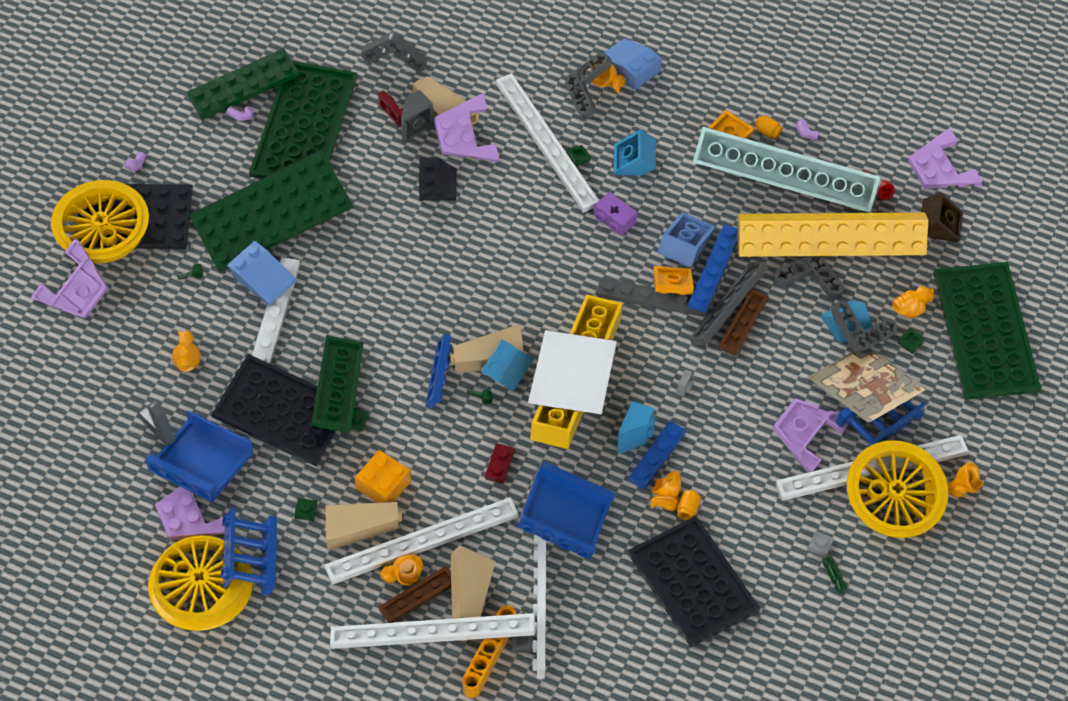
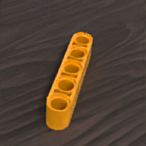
[462,605,516,698]

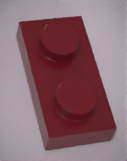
[378,90,403,127]
[485,443,515,484]

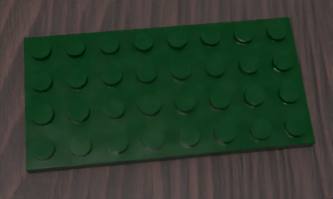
[249,61,358,179]
[189,150,354,273]
[933,262,1041,400]

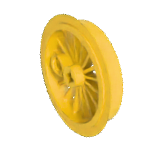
[51,180,149,263]
[847,440,948,538]
[148,536,253,631]

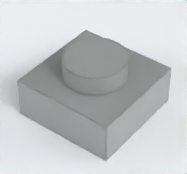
[677,369,694,397]
[808,531,834,557]

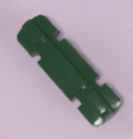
[822,556,847,593]

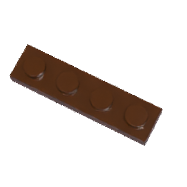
[719,289,769,356]
[379,566,451,623]

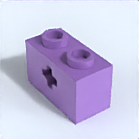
[594,192,637,236]

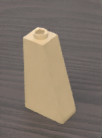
[413,76,479,125]
[450,325,524,373]
[325,502,402,550]
[451,546,496,619]

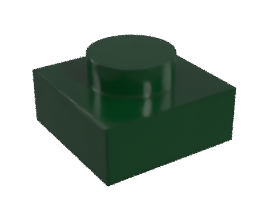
[566,145,591,166]
[898,328,925,354]
[351,408,369,432]
[294,498,318,521]

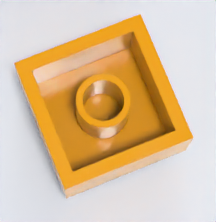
[355,450,411,503]

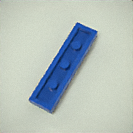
[425,334,452,409]
[628,420,686,490]

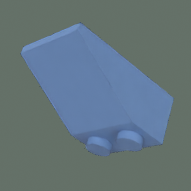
[603,38,662,90]
[657,212,716,267]
[227,241,297,306]

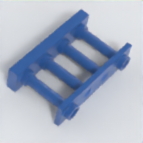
[835,400,926,447]
[220,508,277,596]

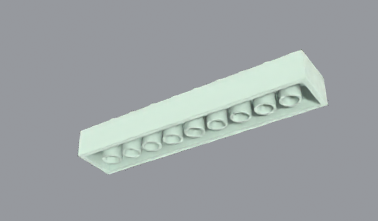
[693,127,882,213]

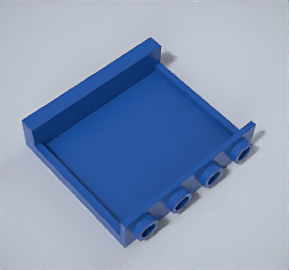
[146,410,254,503]
[517,461,616,559]

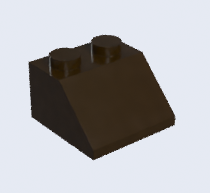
[921,192,963,242]

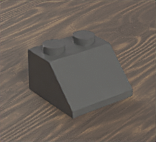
[401,90,434,143]

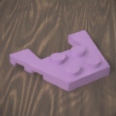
[434,94,499,162]
[908,128,982,189]
[31,239,108,318]
[772,398,849,473]
[155,487,225,540]

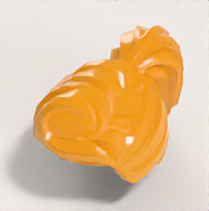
[591,60,626,93]
[892,286,934,319]
[172,330,201,372]
[948,462,983,498]
[650,471,682,511]
[380,555,423,586]

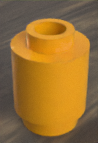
[755,115,783,140]
[677,490,701,520]

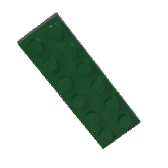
[186,48,299,121]
[311,335,364,433]

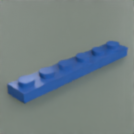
[688,224,738,313]

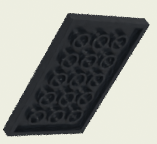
[75,183,193,249]
[212,354,337,467]
[627,516,760,648]

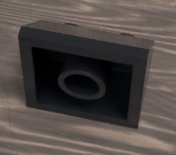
[419,158,457,201]

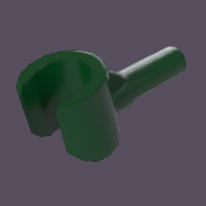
[177,263,204,280]
[467,389,493,404]

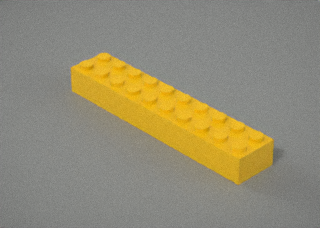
[737,212,928,257]
[530,294,623,449]

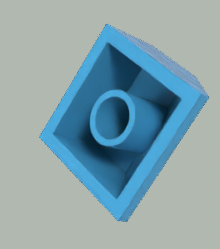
[614,129,656,176]
[481,339,534,392]
[617,401,656,454]

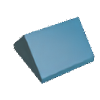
[820,300,873,345]

